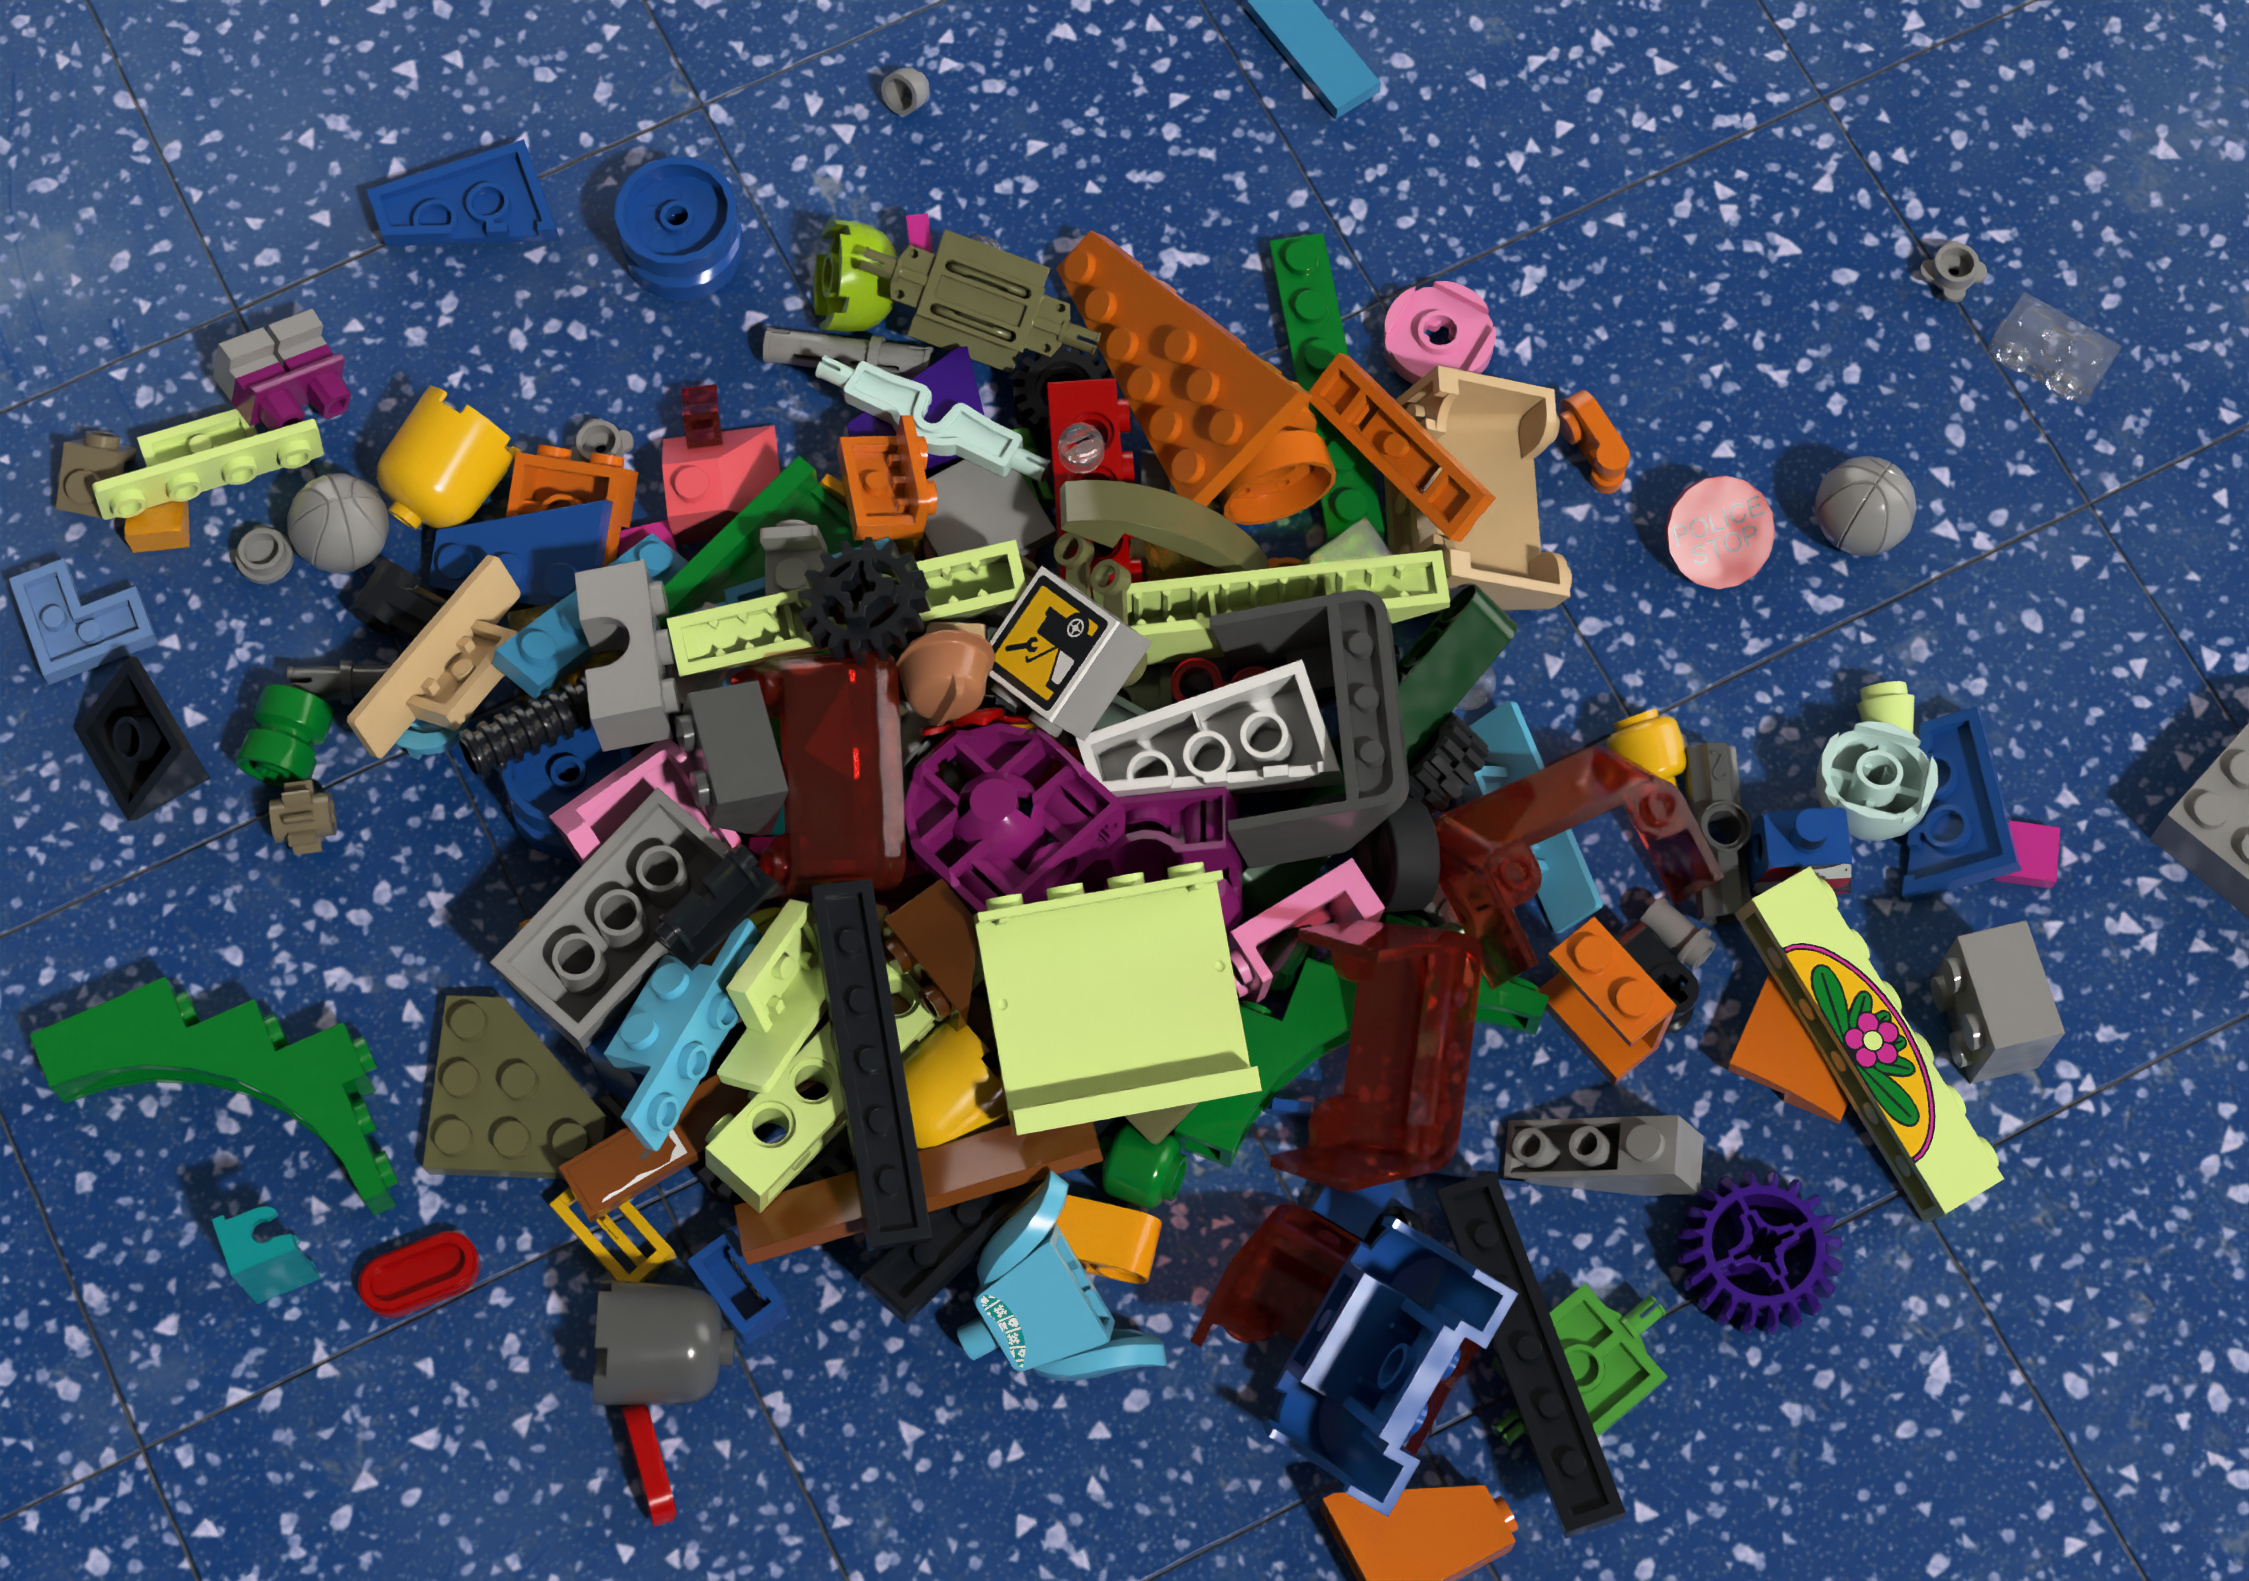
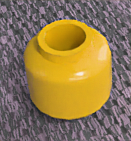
[1606,708,1687,799]

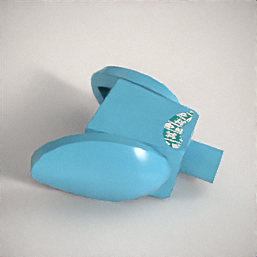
[957,1170,1167,1381]

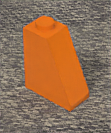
[1320,1485,1518,1581]

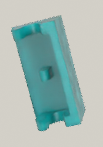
[211,1206,321,1304]

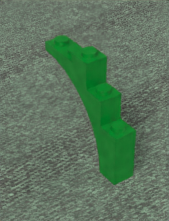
[1175,914,1549,1168]
[29,976,399,1216]

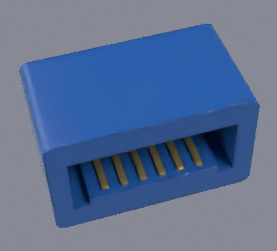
[688,1230,789,1346]

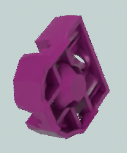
[902,723,1126,916]
[1068,787,1243,937]

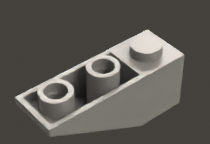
[1504,1115,1704,1196]

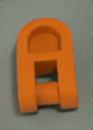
[1558,390,1630,494]

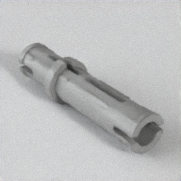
[763,327,935,379]

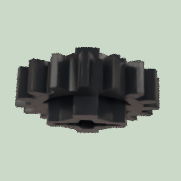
[798,537,931,665]

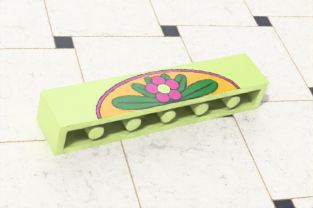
[1734,866,2004,1224]

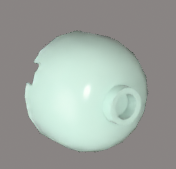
[1816,721,1938,842]

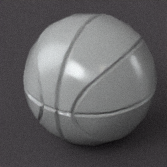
[1815,456,1917,556]
[287,473,390,573]

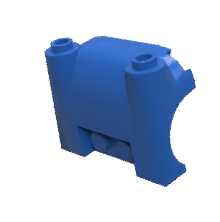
[1263,1216,1518,1517]

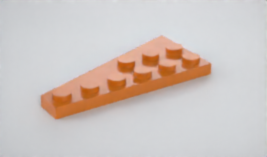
[1056,230,1313,506]

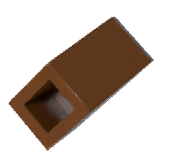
[882,878,978,1032]

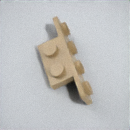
[347,555,521,759]

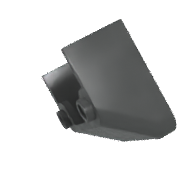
[1209,590,1409,869]

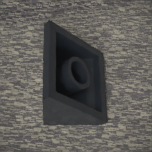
[75,657,210,821]

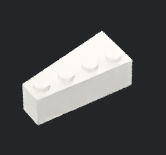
[1076,660,1345,797]

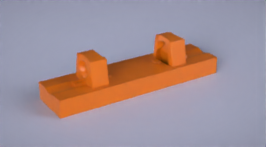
[1308,353,1496,542]

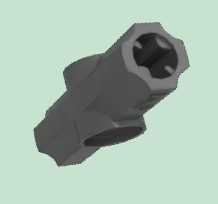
[1683,742,1752,926]

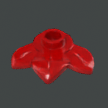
[918,707,1035,736]

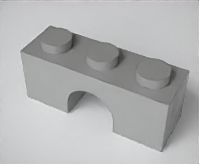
[574,559,681,752]

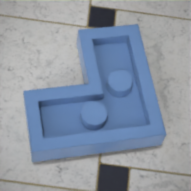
[9,558,159,685]

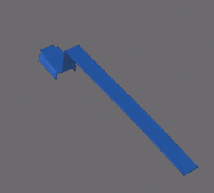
[1265,1098,1530,1187]

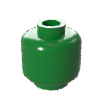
[1094,1122,1188,1210]

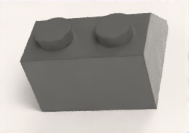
[675,680,789,836]

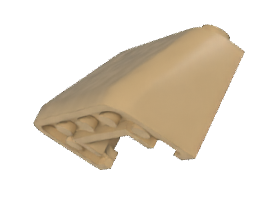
[1384,365,1572,613]

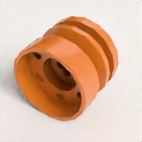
[1217,381,1336,525]

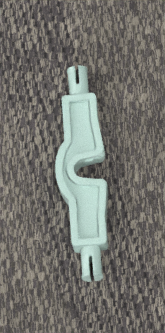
[815,355,1052,483]

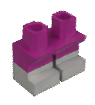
[213,308,351,431]

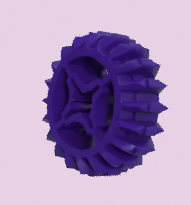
[1676,1169,1843,1335]

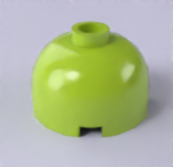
[813,219,898,332]

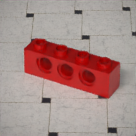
[1047,378,1143,599]

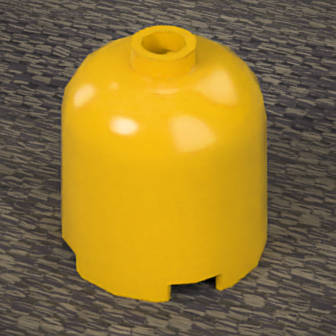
[377,385,522,531]
[902,1021,1010,1151]

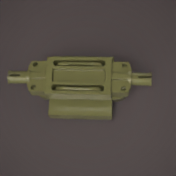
[859,229,1101,374]

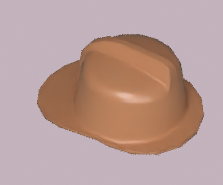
[882,630,996,726]

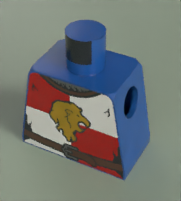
[1746,807,1853,899]

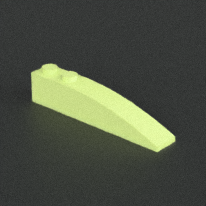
[667,540,1027,678]
[1093,550,1450,665]

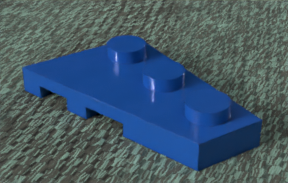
[366,139,560,246]
[428,500,613,608]
[1902,706,2022,903]

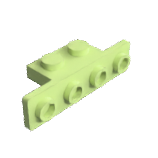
[92,409,324,520]
[717,899,890,1094]

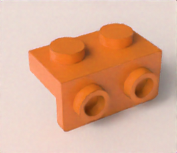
[837,415,937,541]

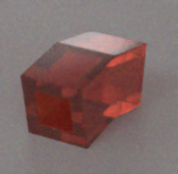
[681,384,723,449]

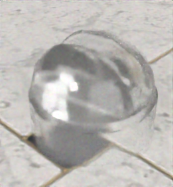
[1058,422,1105,473]

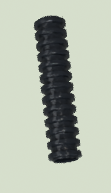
[459,655,675,780]

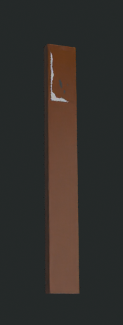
[558,979,986,1223]

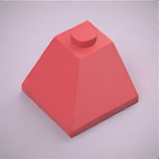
[662,425,781,545]

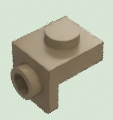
[56,431,137,520]

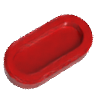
[358,1231,481,1319]
[620,1404,677,1527]

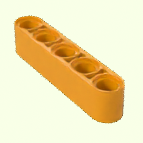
[1056,1195,1162,1284]

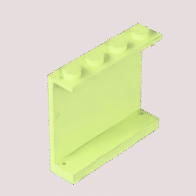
[973,862,1262,1135]

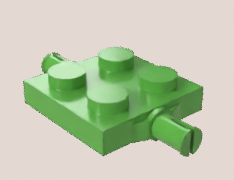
[1491,1283,1668,1447]

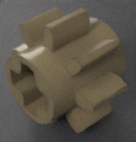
[269,779,337,855]

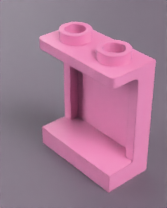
[548,739,742,867]
[1228,858,1385,1004]

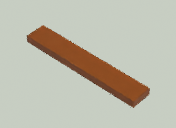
[734,1122,1103,1265]

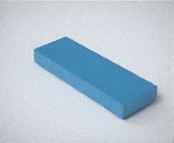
[1241,0,1381,119]

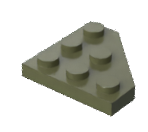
[423,995,612,1179]

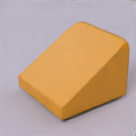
[124,500,190,553]

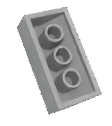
[490,787,733,1058]

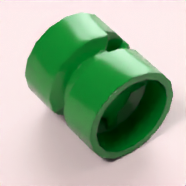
[235,684,335,789]

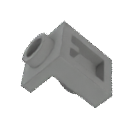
[760,520,827,596]

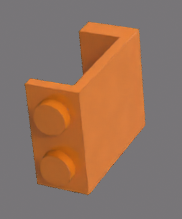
[1539,917,1677,1085]

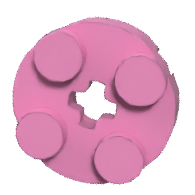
[1383,281,1496,385]

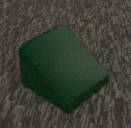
[1261,924,1318,999]

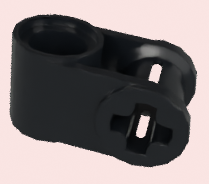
[1612,918,1700,1034]

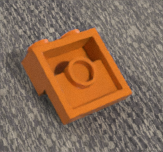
[506,444,639,567]

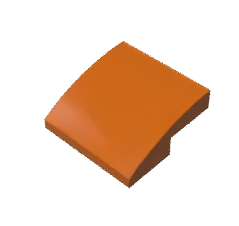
[1728,972,1849,1125]

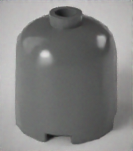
[593,1279,734,1405]

